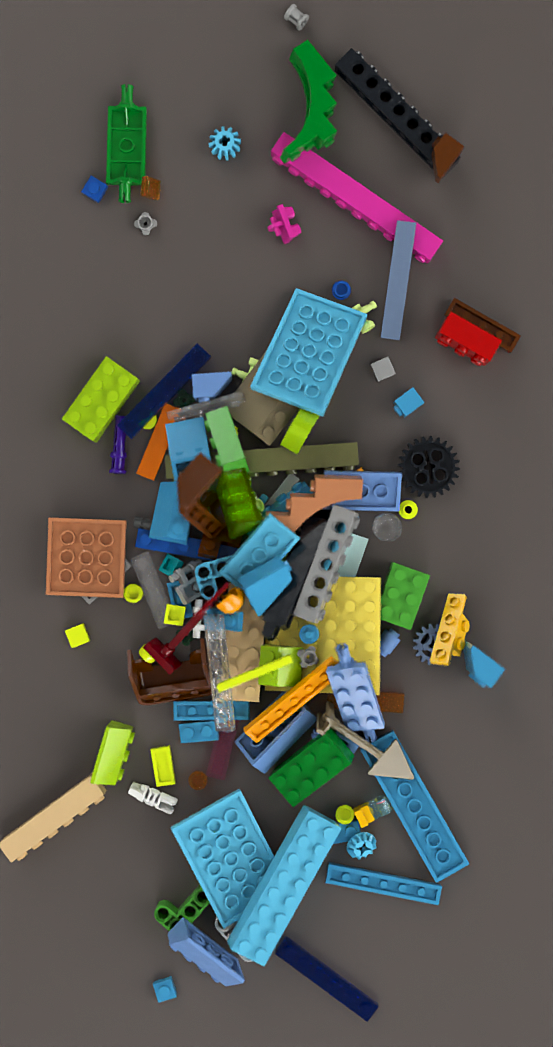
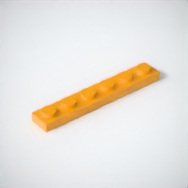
[243,656,339,743]

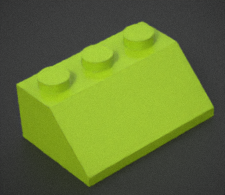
[90,720,135,785]

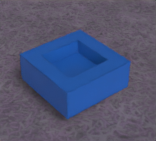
[81,176,108,203]

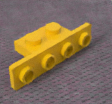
[430,593,470,665]

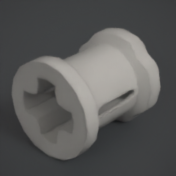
[284,4,309,31]

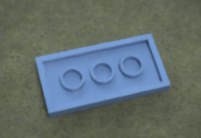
[322,470,402,511]

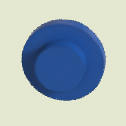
[332,281,351,300]

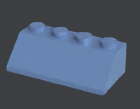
[234,691,317,774]
[167,917,245,986]

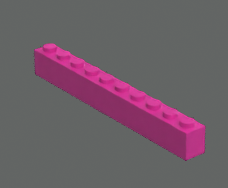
[271,132,443,264]

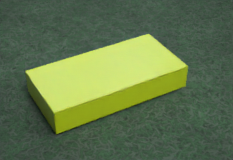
[150,745,176,787]

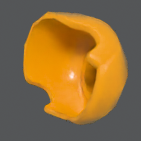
[215,587,245,614]

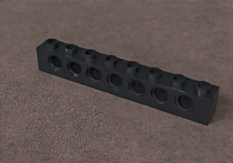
[334,48,461,179]

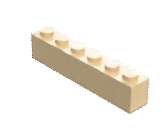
[0,773,107,862]

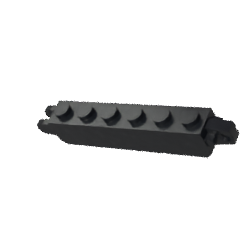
[262,509,330,641]

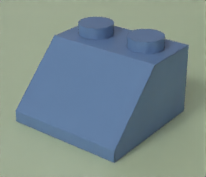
[192,371,233,405]

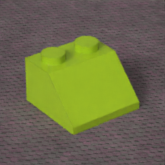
[258,644,304,687]

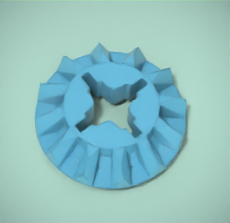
[347,832,377,860]

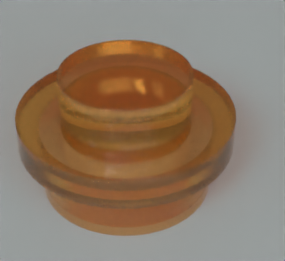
[188,771,208,790]

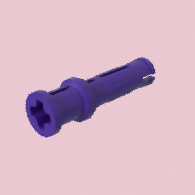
[109,415,127,474]

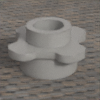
[134,212,157,235]
[297,646,319,668]

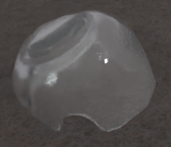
[372,512,403,542]

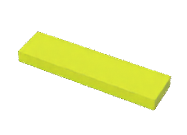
[217,655,293,692]

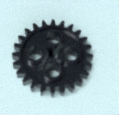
[397,436,460,498]

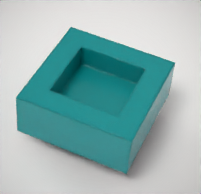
[159,553,184,576]

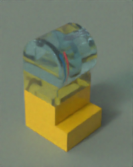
[353,795,392,828]

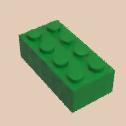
[268,728,355,807]

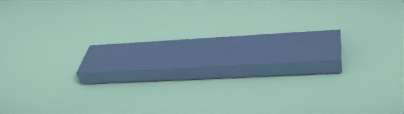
[381,220,417,340]

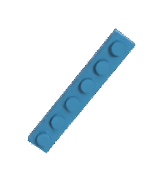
[325,862,442,905]

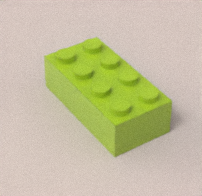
[62,356,140,443]

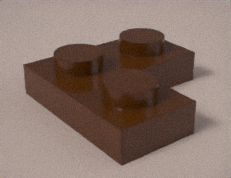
[198,525,244,560]

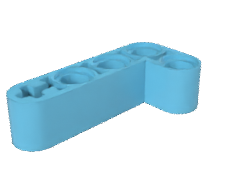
[195,555,233,600]

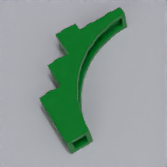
[280,39,337,164]

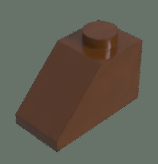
[432,133,465,183]

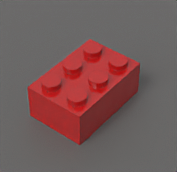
[435,312,502,366]

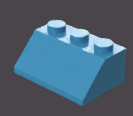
[149,481,191,545]
[463,640,505,688]

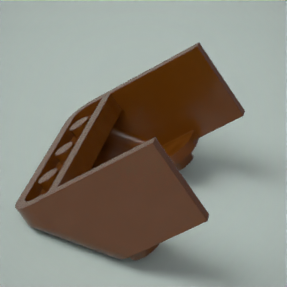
[177,452,250,538]
[127,638,214,705]

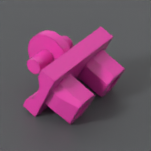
[267,204,302,244]

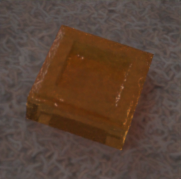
[141,176,161,201]

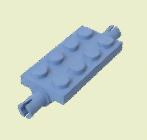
[326,643,385,743]

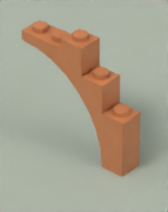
[262,474,363,532]

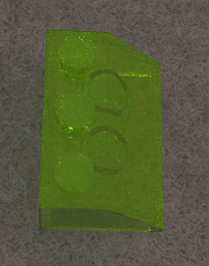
[216,467,262,540]

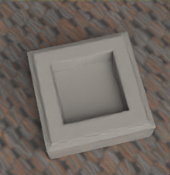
[370,357,396,382]

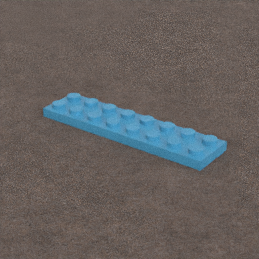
[360,729,469,883]

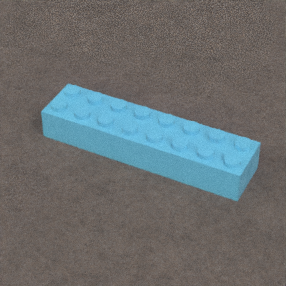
[227,805,342,966]

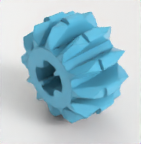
[209,126,241,161]

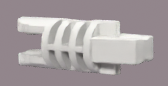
[128,782,178,814]

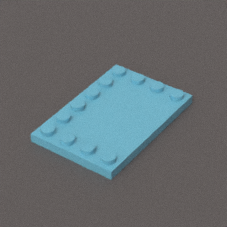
[250,288,367,417]
[170,789,274,929]

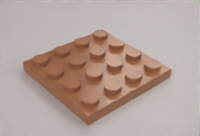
[46,518,127,598]

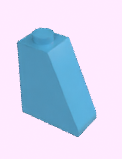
[238,556,292,617]

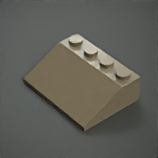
[224,350,299,446]

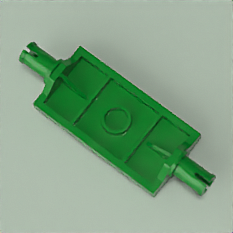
[106,84,147,203]

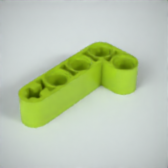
[280,409,320,454]

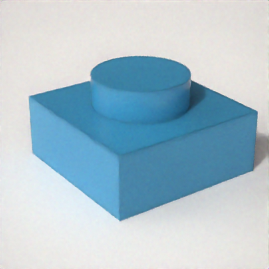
[153,976,177,1003]

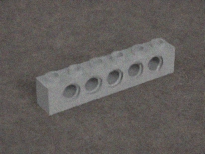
[293,505,360,623]

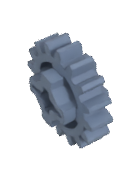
[412,623,439,665]

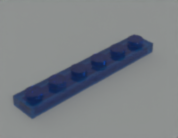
[117,343,211,440]
[275,936,379,1022]

